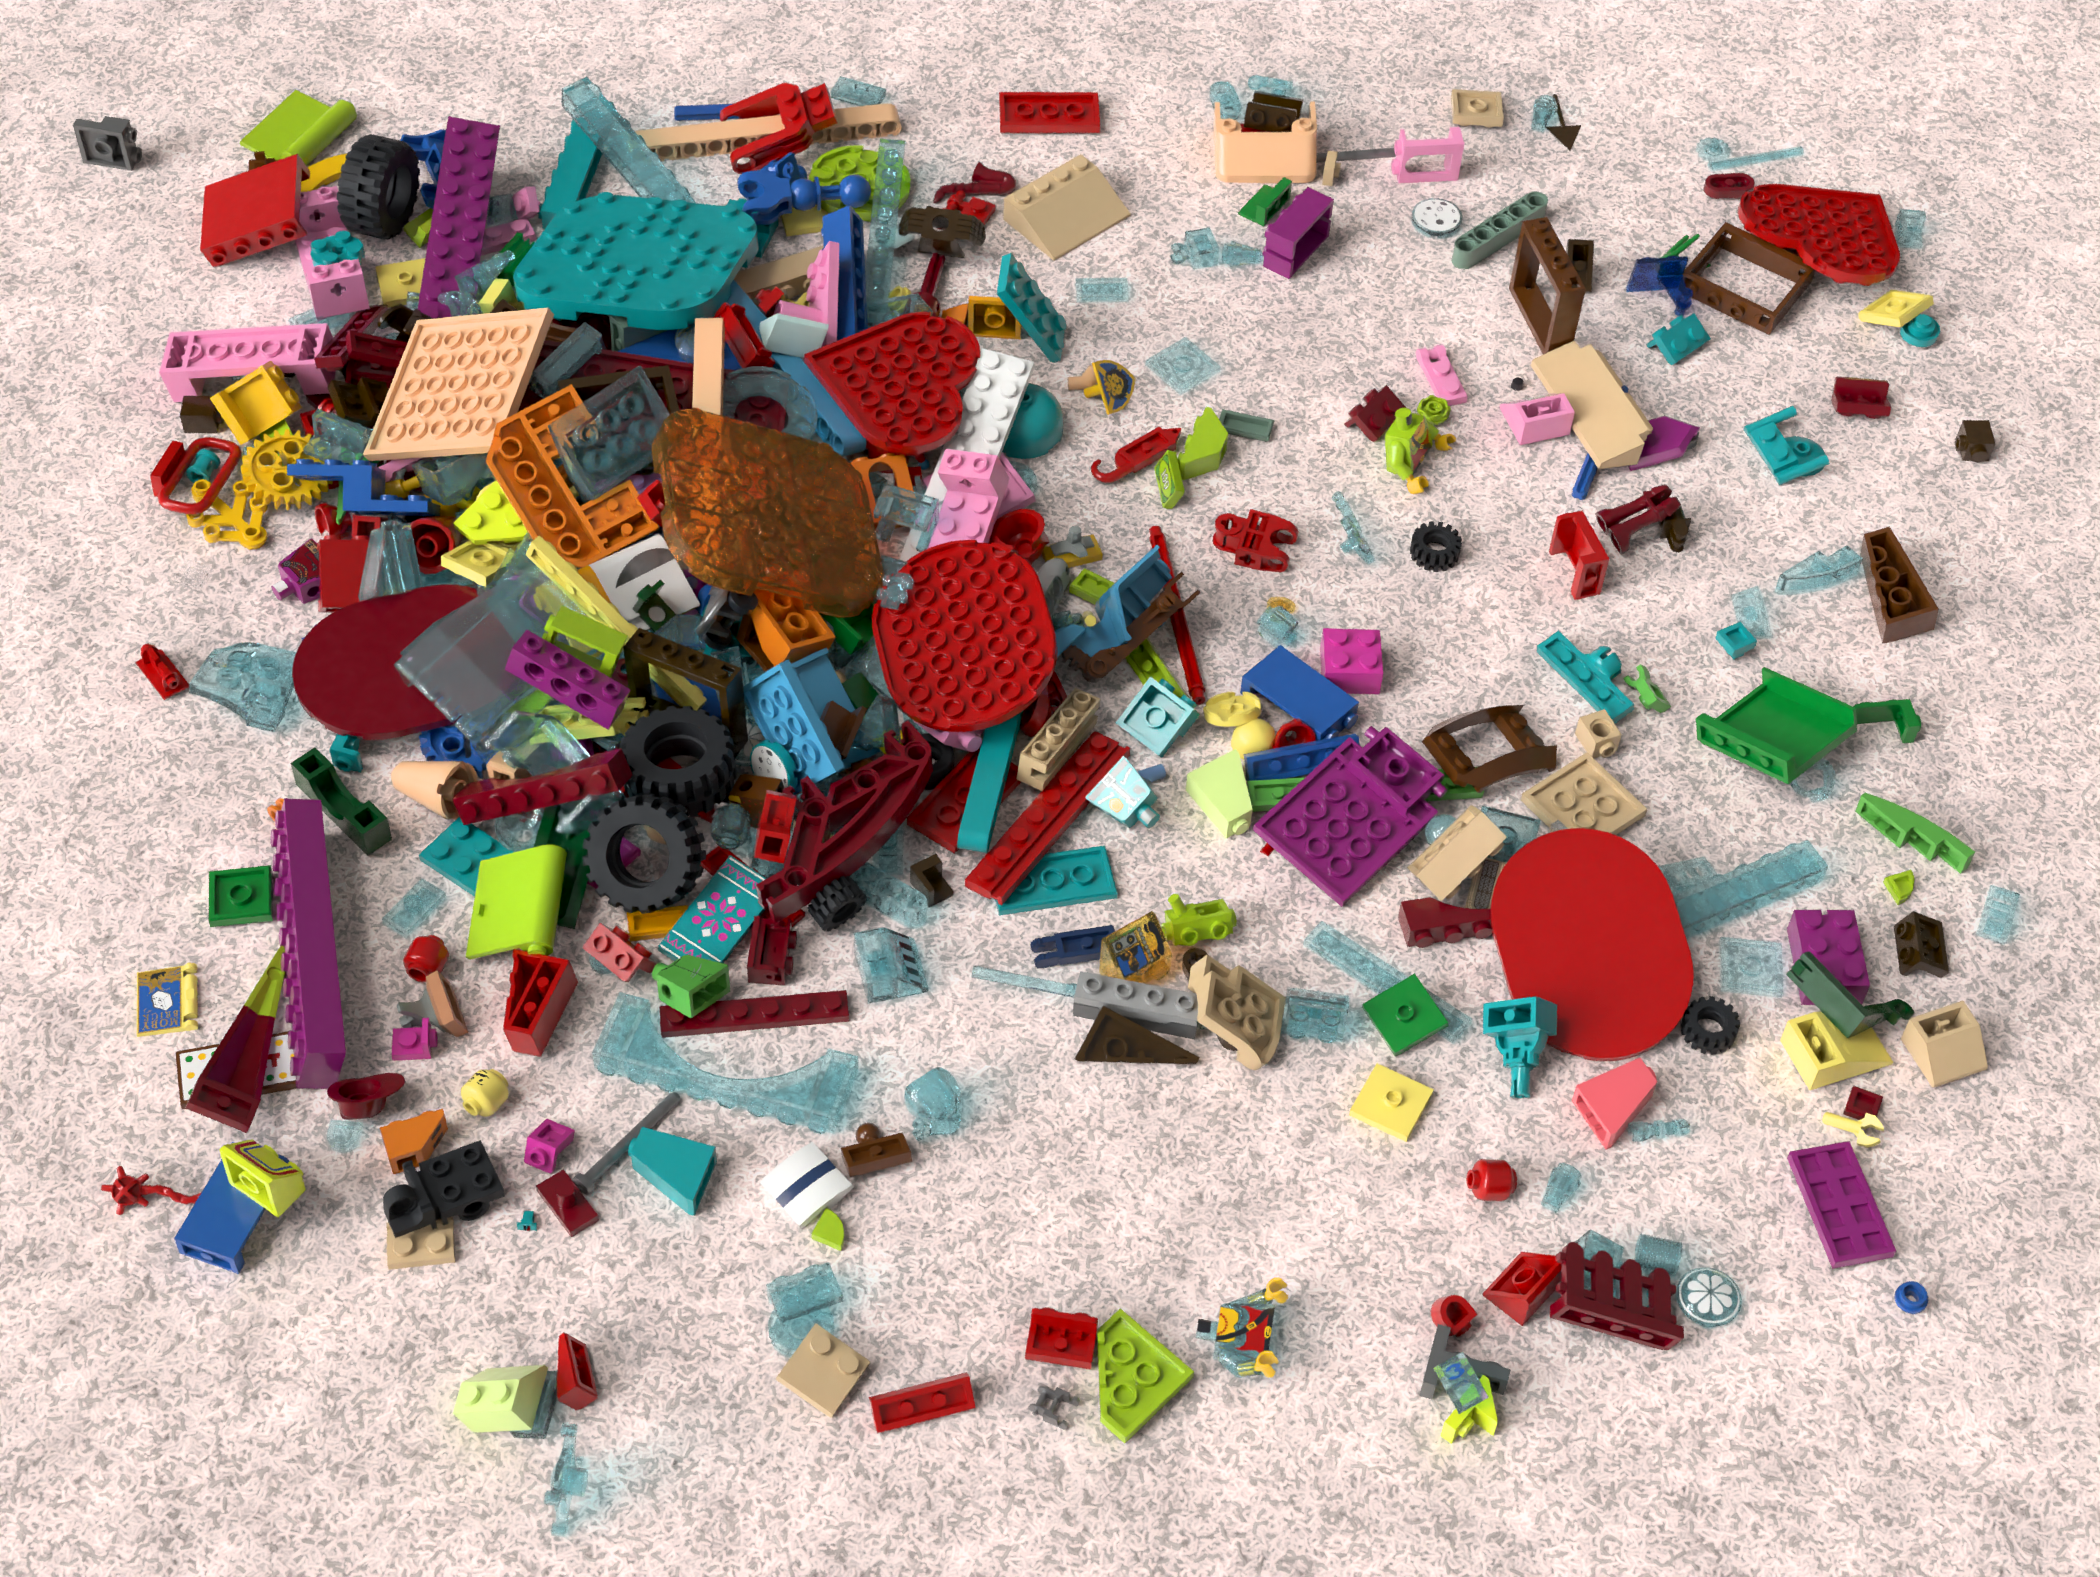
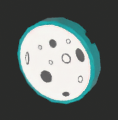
[750,740,798,789]

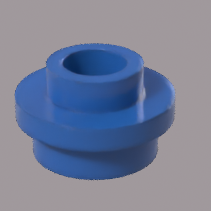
[1894,1281,1928,1314]

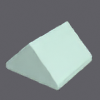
[759,313,829,358]

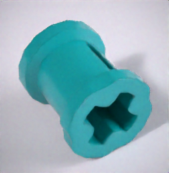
[186,449,221,483]

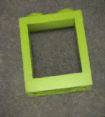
[542,605,628,678]

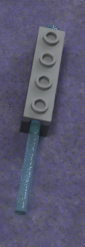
[971,965,1206,1040]

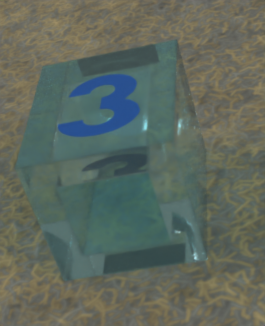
[1433,1352,1489,1414]

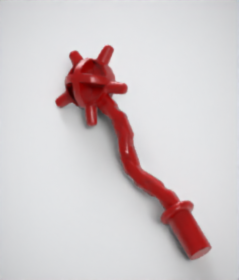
[101,1166,202,1215]

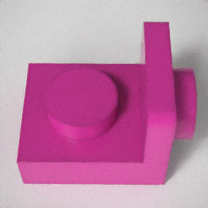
[391,1018,438,1061]
[524,1119,575,1174]

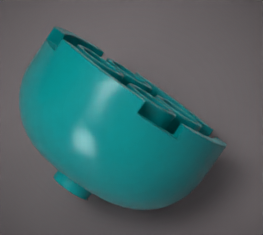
[1002,383,1064,459]

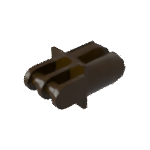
[1659,497,1691,553]

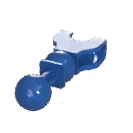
[737,170,871,225]

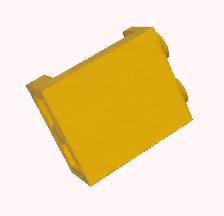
[210,360,302,445]

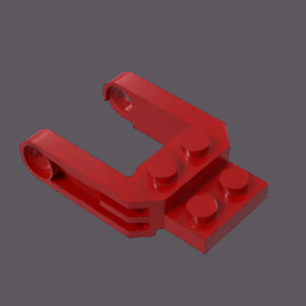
[719,82,838,174]

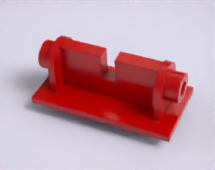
[135,643,190,700]

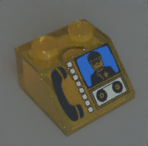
[1099,911,1172,984]

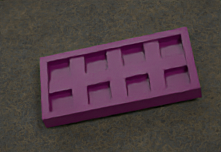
[1787,1141,1896,1269]

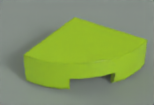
[1883,870,1915,905]
[811,1208,844,1251]

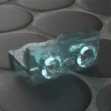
[766,1262,843,1324]

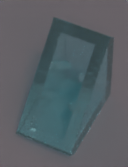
[851,695,901,751]

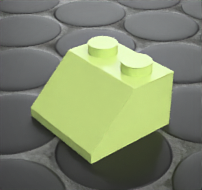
[453,1365,548,1433]

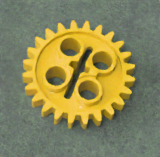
[241,429,333,510]

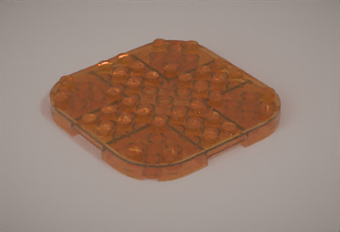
[651,408,884,617]

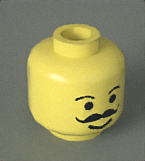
[461,1069,509,1117]

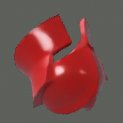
[991,509,1050,565]

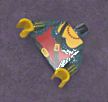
[1196,1278,1288,1378]

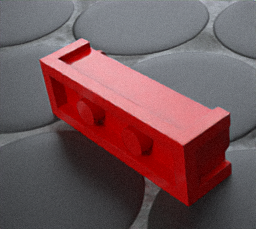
[713,302,775,375]

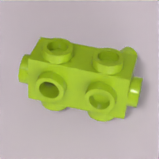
[1161,894,1237,946]

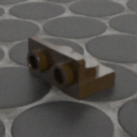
[1894,911,1949,978]

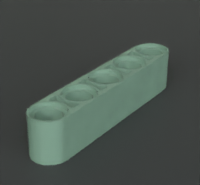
[1451,191,1548,270]

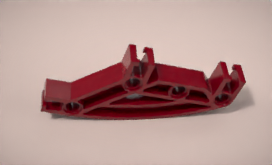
[756,720,933,923]

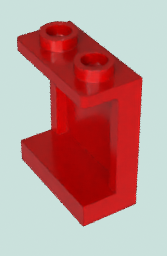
[1549,510,1609,600]
[317,535,380,613]

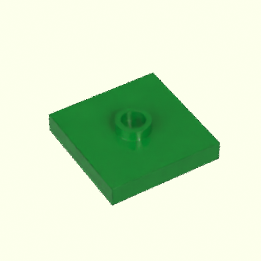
[208,865,273,927]
[1362,973,1448,1057]

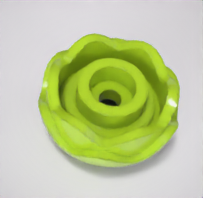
[1417,395,1451,425]

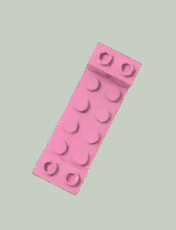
[295,186,370,319]
[159,323,336,402]
[927,449,1010,549]

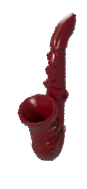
[933,162,1017,204]

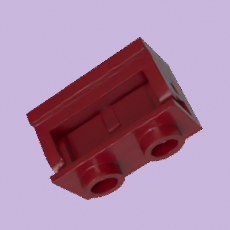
[747,916,797,986]

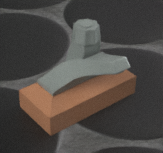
[397,971,468,1037]

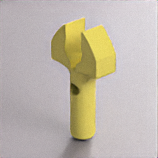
[1822,1112,1884,1148]

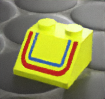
[219,1139,306,1218]

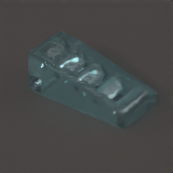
[1658,857,1720,899]
[1976,885,2020,945]

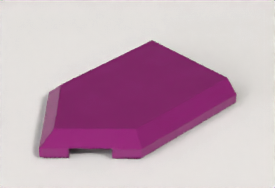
[1628,415,1700,471]

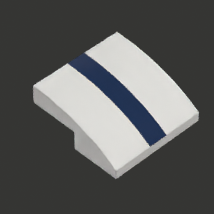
[760,1142,854,1228]

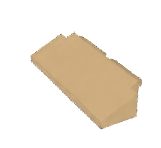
[1531,340,1653,469]

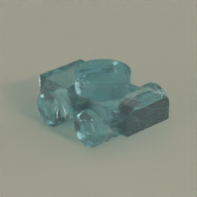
[877,572,914,610]

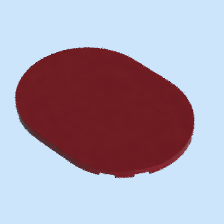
[292,584,525,740]

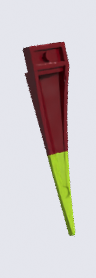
[185,946,285,1133]

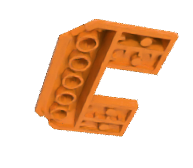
[486,384,659,569]

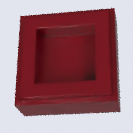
[1843,1085,1884,1120]

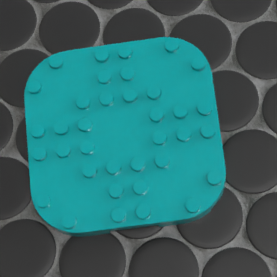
[514,192,758,330]

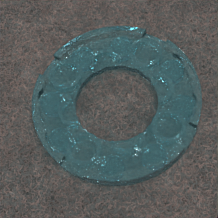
[722,366,818,466]

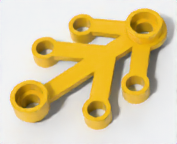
[186,479,268,550]

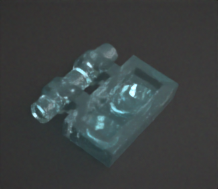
[1248,75,1293,96]

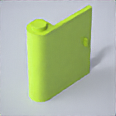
[240,90,357,166]
[465,845,567,960]

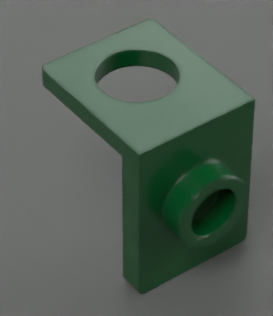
[632,579,677,634]

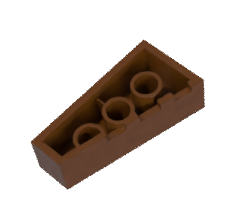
[1860,526,1939,644]

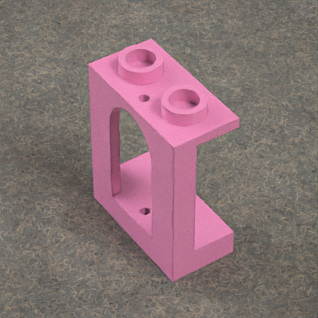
[1391,127,1464,183]

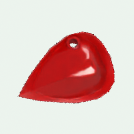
[1019,684,1054,738]

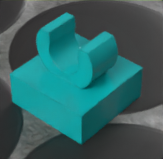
[1715,622,1757,660]

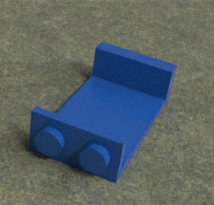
[1240,645,1359,741]
[174,1142,290,1274]

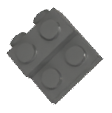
[73,116,142,171]

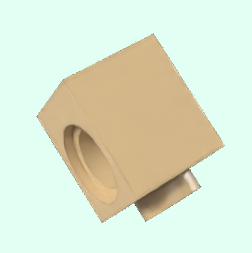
[1575,709,1622,759]

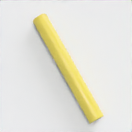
[1082,611,1096,627]

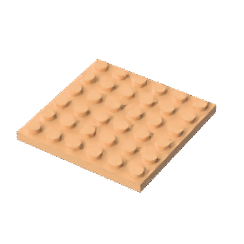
[363,308,554,461]

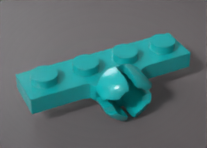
[1537,630,1634,724]

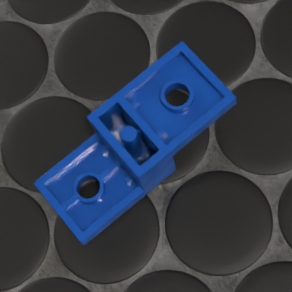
[287,459,440,516]

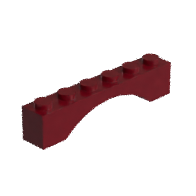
[452,748,633,825]
[1398,897,1493,948]

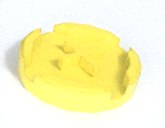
[1203,691,1261,727]

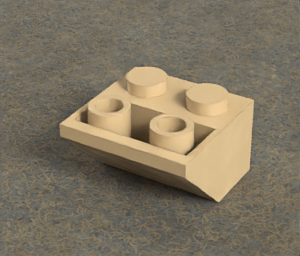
[1901,1001,1988,1088]

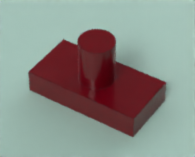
[536,1169,599,1237]

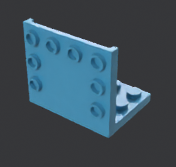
[743,648,880,795]

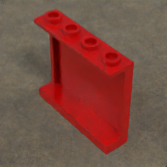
[200,154,310,267]

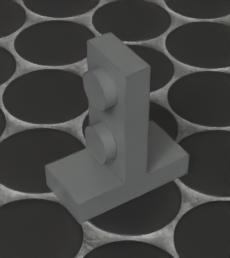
[1419,1324,1511,1400]

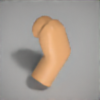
[1068,365,1098,390]

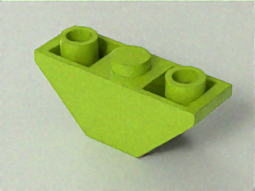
[1178,406,1229,481]

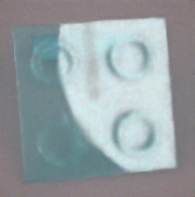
[454,250,514,315]

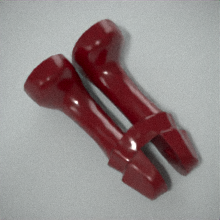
[1595,484,1681,555]

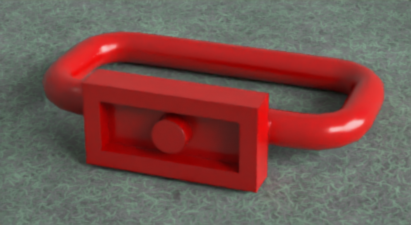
[150,437,242,515]

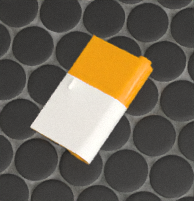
[533,534,700,656]

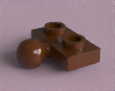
[841,1122,912,1177]

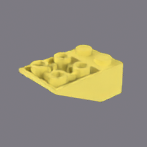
[1780,1012,1893,1090]

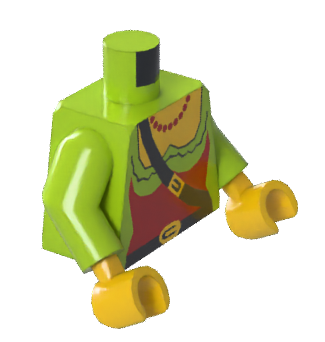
[1385,408,1456,494]

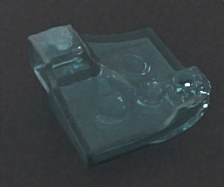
[189,642,296,732]

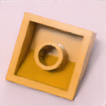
[968,296,1022,340]

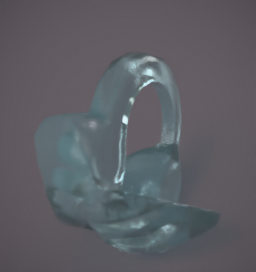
[1791,758,1836,803]

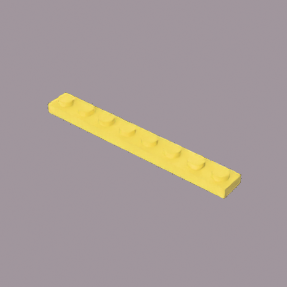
[525,535,707,711]

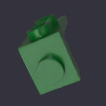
[1854,699,1921,743]

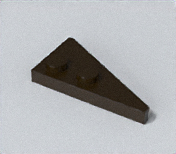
[1074,1005,1200,1064]

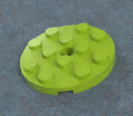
[809,145,910,222]

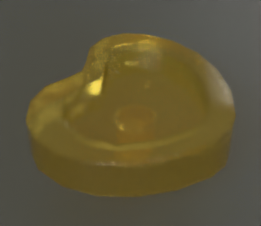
[1266,597,1296,621]

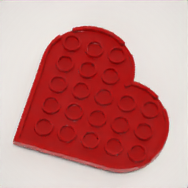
[1738,184,1900,286]
[804,312,980,455]

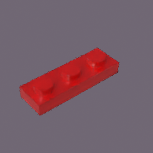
[869,1372,976,1433]

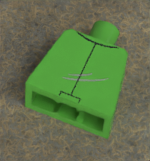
[652,955,730,1018]

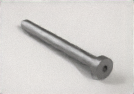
[572,1092,680,1196]

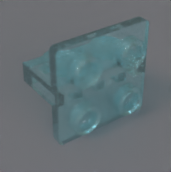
[304,408,373,465]

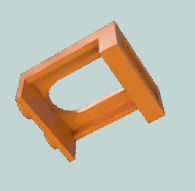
[846,453,919,534]

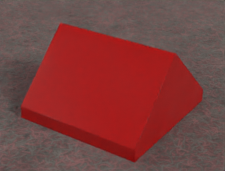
[1482,1251,1562,1326]

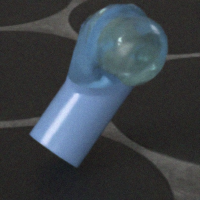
[1138,764,1166,787]

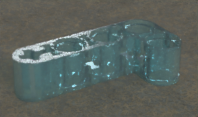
[850,862,927,929]

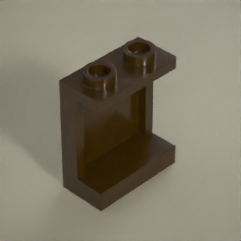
[1243,91,1304,132]

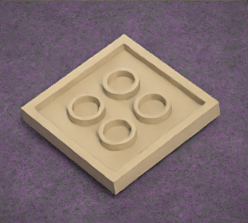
[1521,752,1647,835]

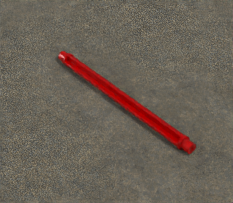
[1149,526,1206,705]

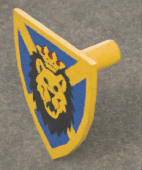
[1084,360,1136,415]

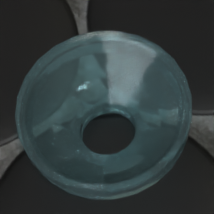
[494,808,544,852]

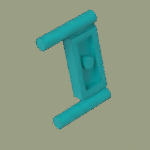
[1743,406,1830,485]

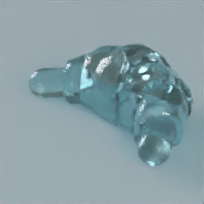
[438,290,481,317]

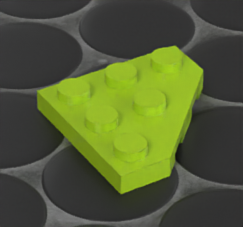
[1097,1308,1194,1444]

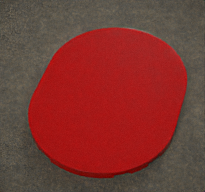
[872,540,1058,732]
[1490,828,1694,1061]

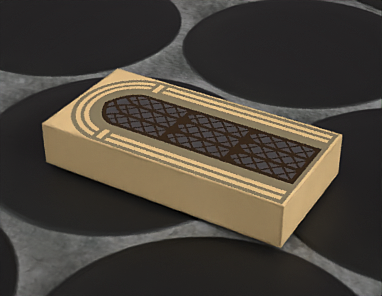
[1465,857,1507,909]

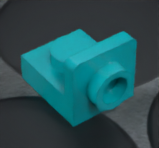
[329,734,363,773]

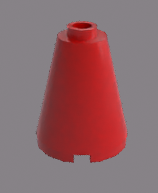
[400,517,464,574]

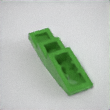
[1855,792,1975,874]

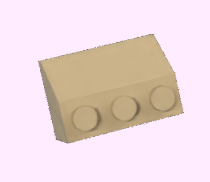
[1407,805,1507,901]

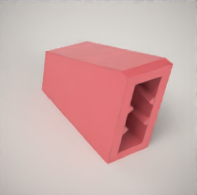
[1572,1057,1657,1149]

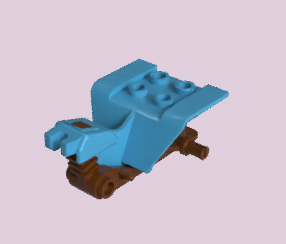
[1055,545,1201,683]

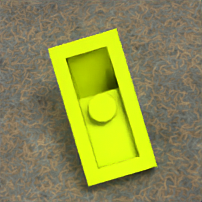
[1441,1375,1498,1444]

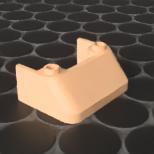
[1213,101,1317,183]

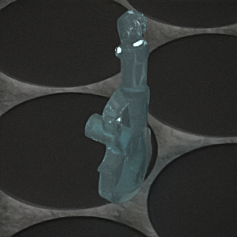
[1332,491,1375,564]

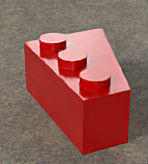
[503,949,578,1057]

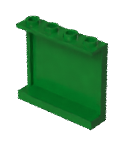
[1695,667,1857,784]

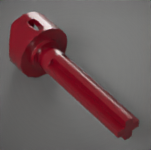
[903,252,946,317]

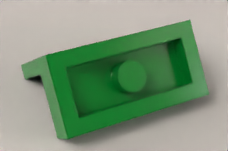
[1238,177,1292,227]

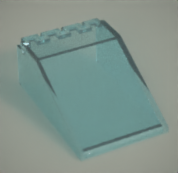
[394,564,604,762]

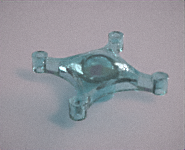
[544,1422,588,1537]

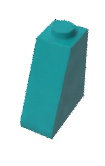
[628,1127,717,1216]

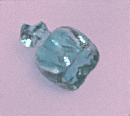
[904,1067,962,1141]

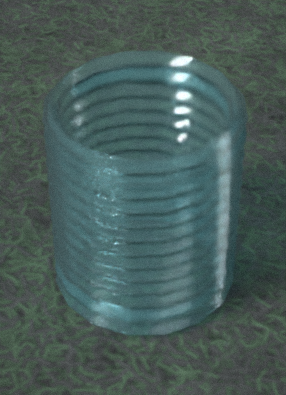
[1634,1233,1682,1276]

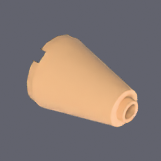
[391,761,478,820]

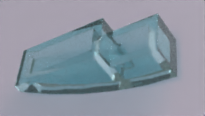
[1775,545,1863,595]

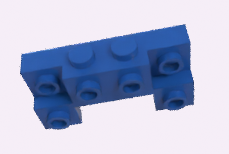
[400,129,446,209]

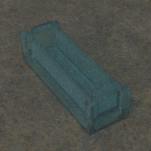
[529,322,602,399]

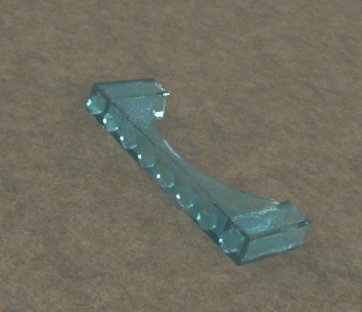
[592,992,859,1134]

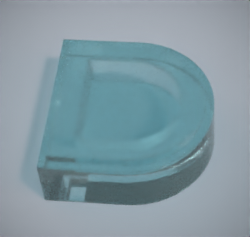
[327,1119,364,1153]

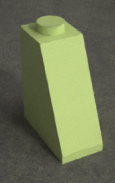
[1186,749,1253,838]

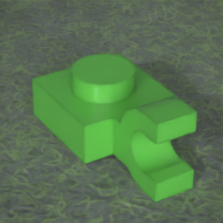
[1623,664,1671,713]

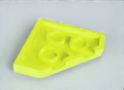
[453,480,531,545]

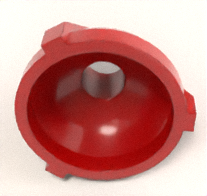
[315,503,352,539]
[1273,719,1316,749]

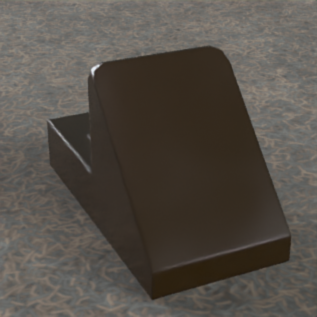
[1566,239,1594,293]

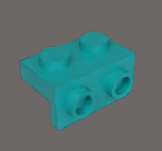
[1646,313,1711,365]

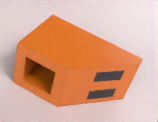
[380,1109,448,1175]

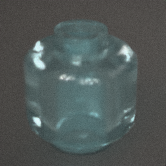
[1256,606,1299,648]
[710,803,752,850]

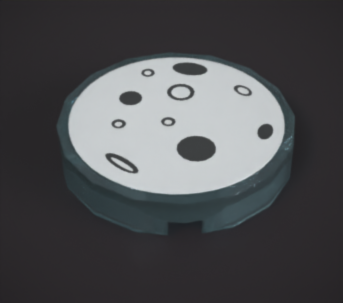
[1411,198,1462,239]

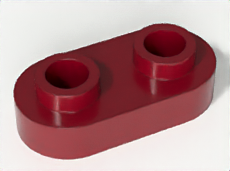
[1703,173,1755,199]

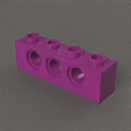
[505,629,631,730]

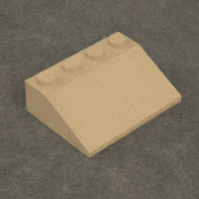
[1003,154,1130,261]

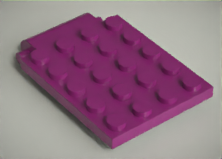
[1253,726,1448,907]

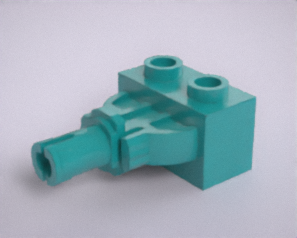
[1483,996,1557,1098]

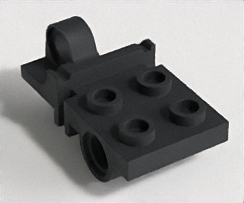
[383,1140,505,1238]

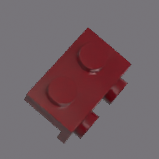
[1831,376,1891,419]
[1344,385,1406,442]

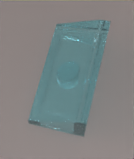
[1731,586,1773,639]

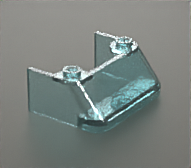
[483,711,626,834]

